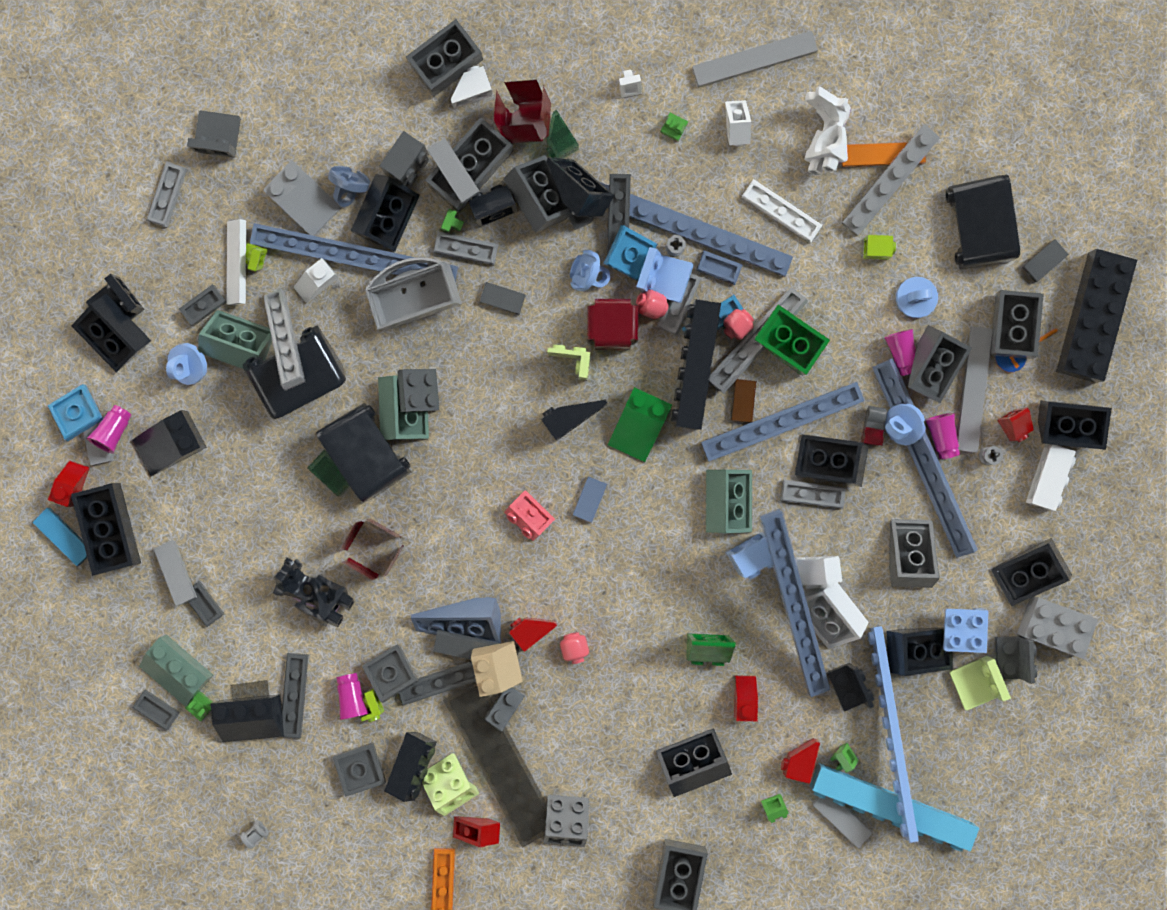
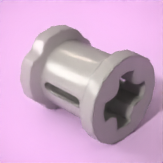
[666,235,686,257]
[979,446,1003,465]
[240,820,269,849]

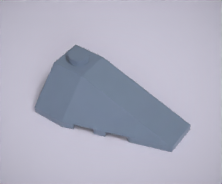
[411,597,501,643]

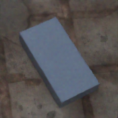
[696,250,743,285]
[573,476,607,523]

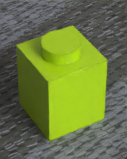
[863,235,896,260]

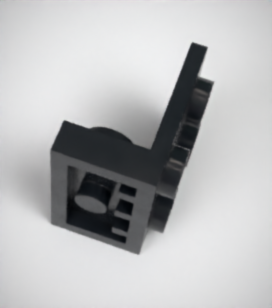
[86,273,145,320]
[827,662,875,712]

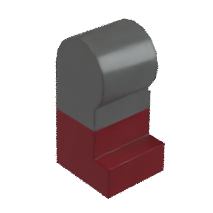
[860,406,887,446]

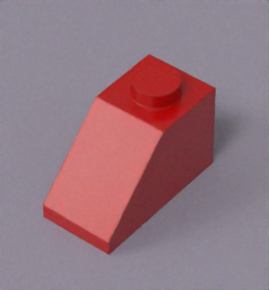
[997,407,1034,443]
[47,460,90,507]
[509,617,558,652]
[734,675,758,722]
[781,738,820,784]
[453,816,500,847]

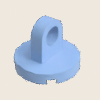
[570,250,610,292]
[895,277,938,319]
[166,343,207,385]
[884,404,926,445]

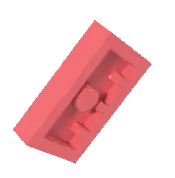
[504,490,555,541]

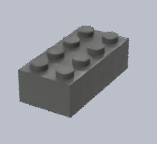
[425,117,514,212]

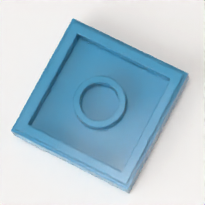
[604,225,658,281]
[47,384,103,441]

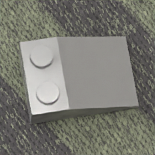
[263,160,341,236]

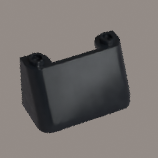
[945,174,1020,270]
[243,325,346,419]
[316,403,411,502]

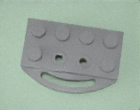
[365,257,462,331]

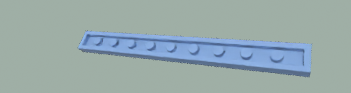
[868,626,919,843]

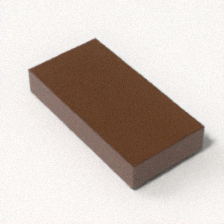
[731,379,757,423]

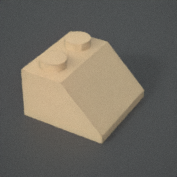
[471,641,523,697]

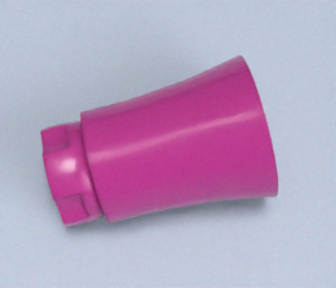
[884,329,916,376]
[87,405,131,454]
[925,413,960,459]
[336,673,369,720]

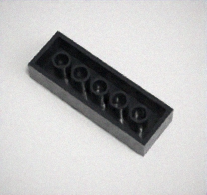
[1056,249,1137,383]
[671,299,721,430]

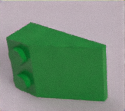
[754,304,830,376]
[607,387,672,462]
[686,633,736,666]

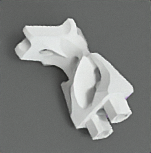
[805,86,851,176]

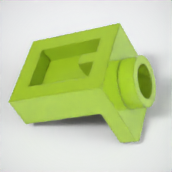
[246,243,268,271]
[360,688,384,723]

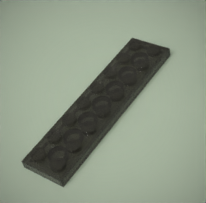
[443,682,547,848]

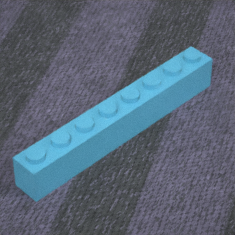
[810,763,979,852]

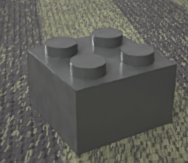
[379,131,429,187]

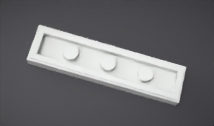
[741,179,822,243]
[227,219,246,305]

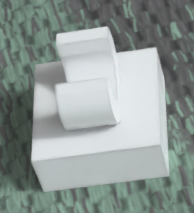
[619,70,642,98]

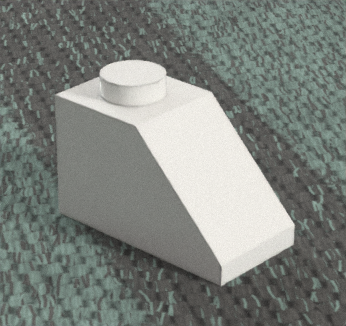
[451,66,493,108]
[725,100,751,146]
[294,258,339,303]

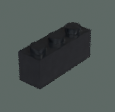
[384,732,437,802]

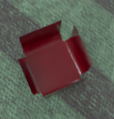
[494,79,551,144]
[587,299,638,350]
[339,518,404,580]

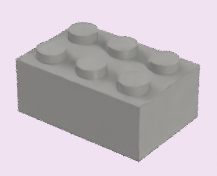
[1017,596,1098,659]

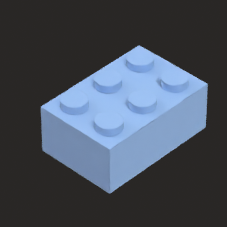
[726,532,773,579]

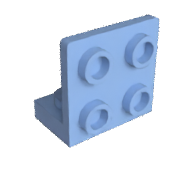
[636,247,693,303]
[943,608,988,653]

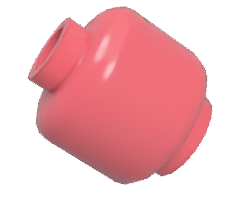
[636,289,668,320]
[723,309,754,340]
[560,632,589,664]

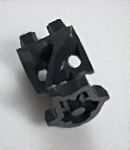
[273,557,354,627]

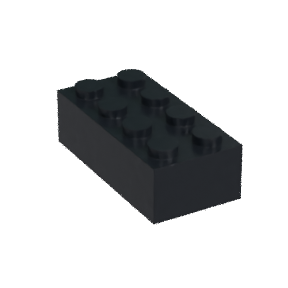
[71,483,141,576]

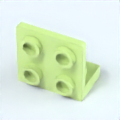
[547,345,590,381]
[949,656,1011,710]
[422,753,479,816]

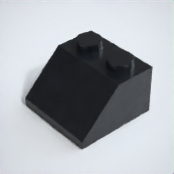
[468,185,517,228]

